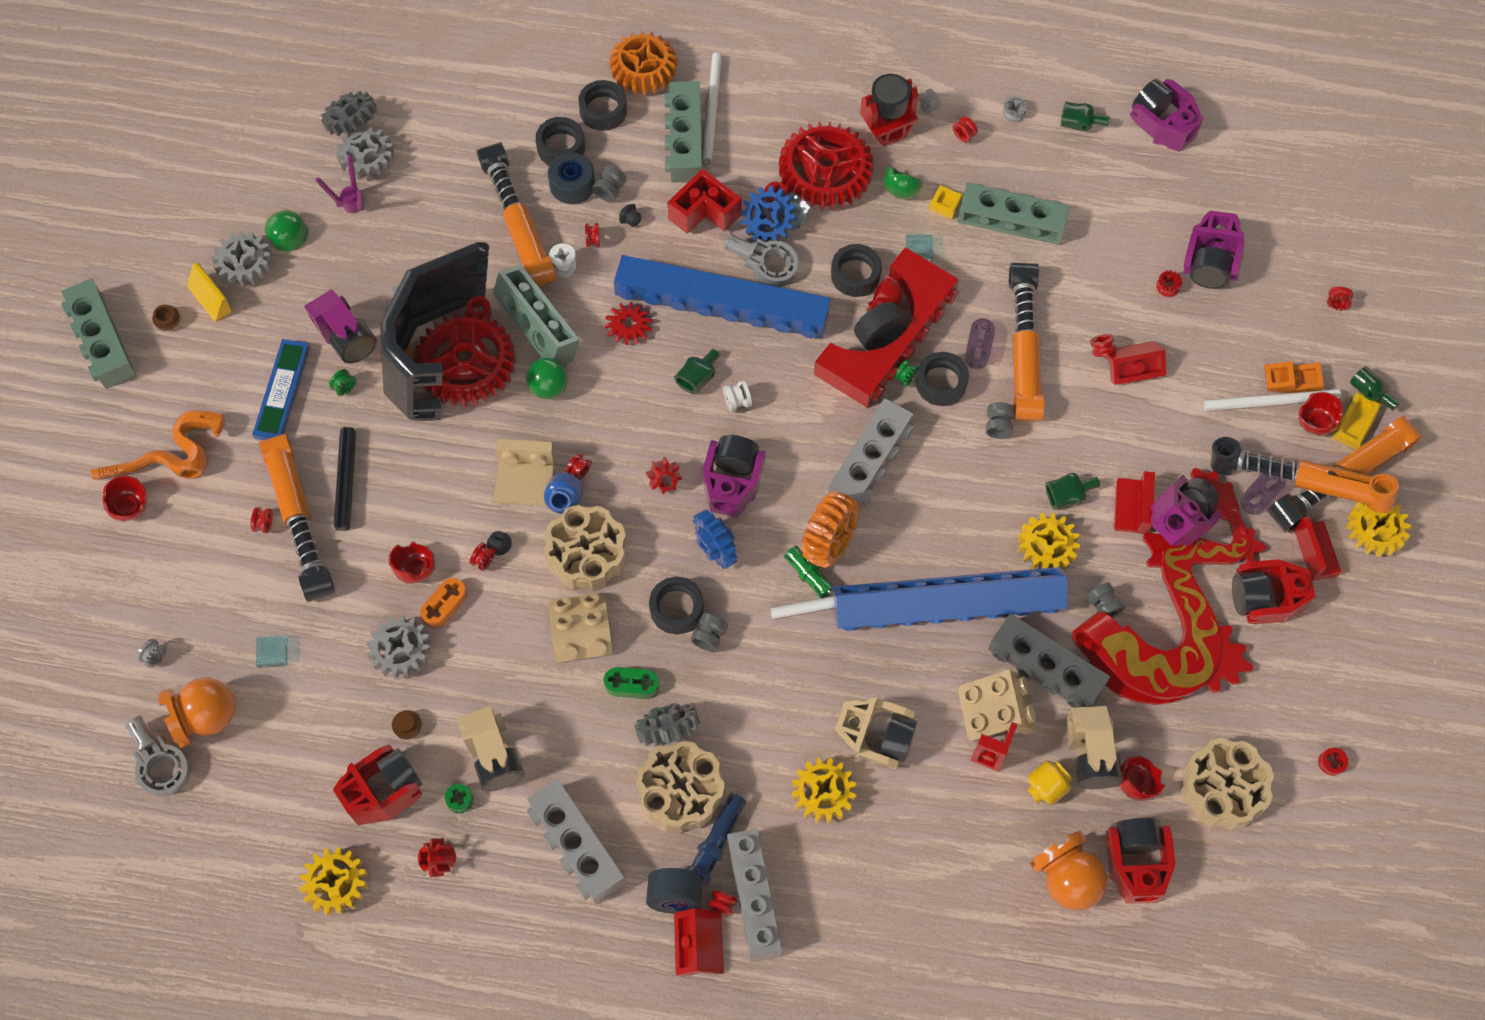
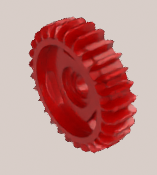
[778,121,874,211]
[414,311,516,408]

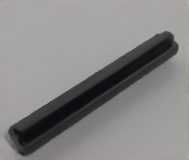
[333,427,356,531]

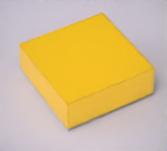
[929,185,963,219]

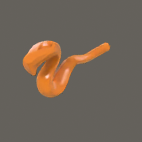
[91,410,225,480]

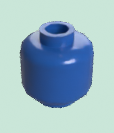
[544,473,583,514]

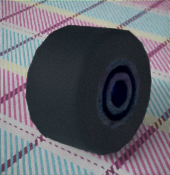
[547,152,595,204]
[646,868,702,914]

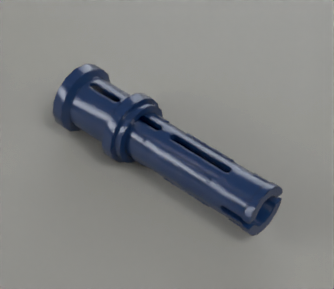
[686,793,747,884]

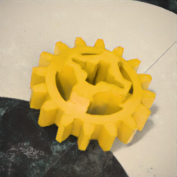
[1346,502,1411,557]
[1017,513,1080,570]
[791,757,856,824]
[299,847,368,916]

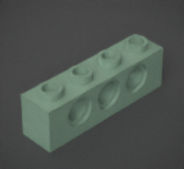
[665,81,702,183]
[957,183,1070,245]
[493,264,580,365]
[61,278,137,389]

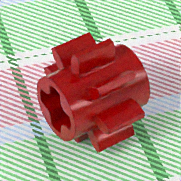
[646,457,682,494]
[418,838,456,877]

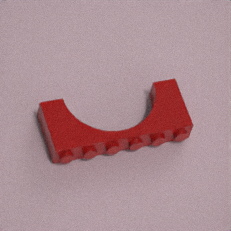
[814,247,959,408]

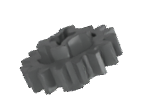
[321,91,377,136]
[634,703,700,746]

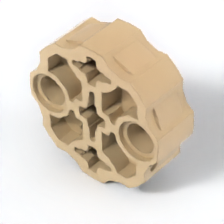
[543,505,627,591]
[1181,737,1274,830]
[636,740,725,834]

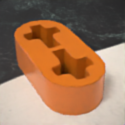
[420,578,467,628]

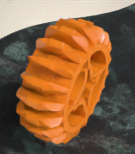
[609,31,677,96]
[801,491,860,568]

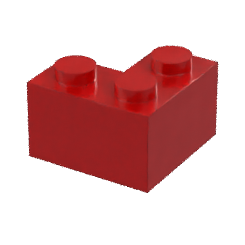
[667,169,742,234]

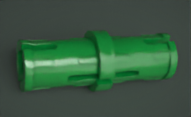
[784,545,834,599]

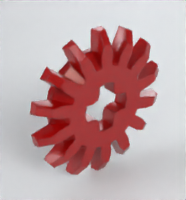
[605,302,653,345]

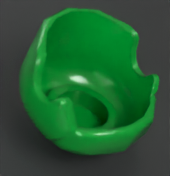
[883,166,923,199]
[264,210,308,251]
[526,357,568,400]

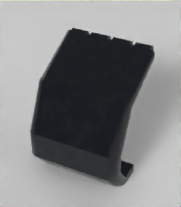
[380,242,489,421]

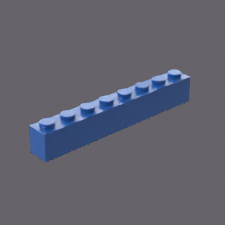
[614,255,830,339]
[833,567,1068,631]

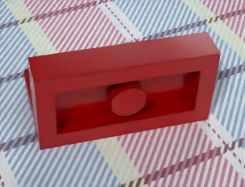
[1103,341,1167,385]
[1114,471,1155,534]
[1294,517,1342,581]
[970,722,1017,771]
[674,908,724,977]

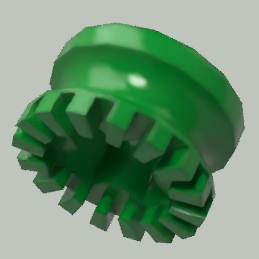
[894,360,919,387]
[329,369,357,397]
[444,784,473,814]

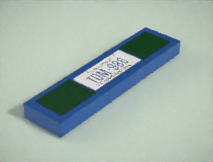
[252,339,310,440]

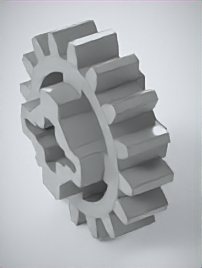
[336,126,394,180]
[212,231,272,287]
[366,615,431,679]

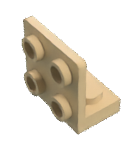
[493,438,555,507]

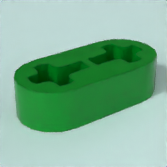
[603,667,659,699]

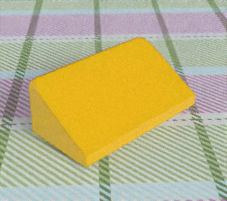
[187,262,232,322]

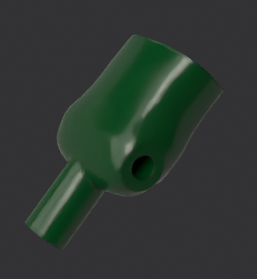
[1060,102,1110,131]
[674,349,720,394]
[1349,366,1400,411]
[1045,473,1100,510]

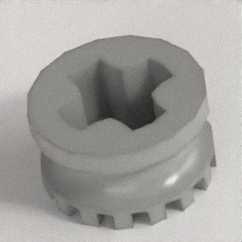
[918,88,940,115]
[1003,96,1027,122]
[137,638,167,668]

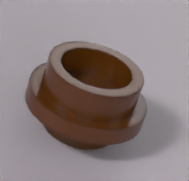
[152,304,180,331]
[392,710,422,740]

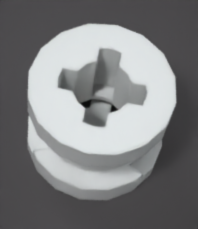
[549,243,577,277]
[723,380,752,412]

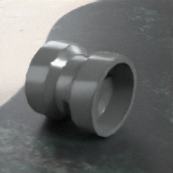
[592,165,627,202]
[986,402,1015,439]
[1086,582,1125,618]
[690,613,728,653]

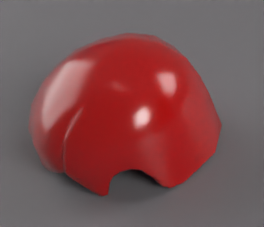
[866,275,902,311]
[1298,392,1343,436]
[102,475,147,522]
[389,541,435,584]
[1119,756,1165,801]

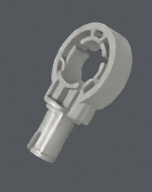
[724,233,798,287]
[124,715,190,796]

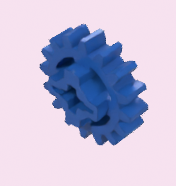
[740,186,798,242]
[693,509,738,569]

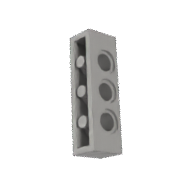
[828,398,914,508]
[527,779,626,905]
[727,829,782,963]

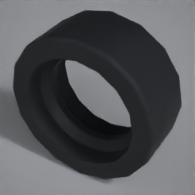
[578,80,627,131]
[535,117,585,165]
[831,244,882,297]
[854,302,908,351]
[916,351,969,406]
[649,576,704,635]

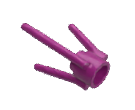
[316,155,364,213]

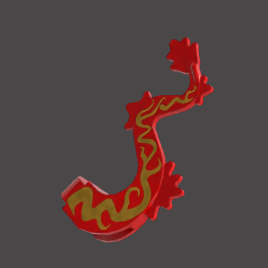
[1072,468,1266,705]

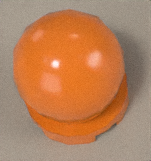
[158,677,236,748]
[1029,830,1107,911]

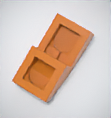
[1264,361,1324,393]

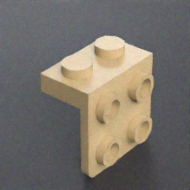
[548,593,613,663]
[958,669,1036,741]

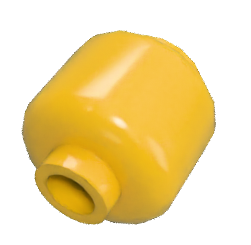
[1027,761,1072,805]

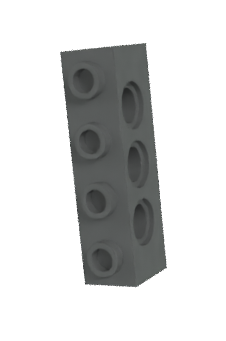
[988,613,1110,708]

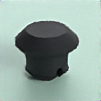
[619,204,641,227]
[486,531,512,556]

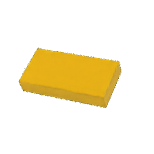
[1332,392,1382,450]

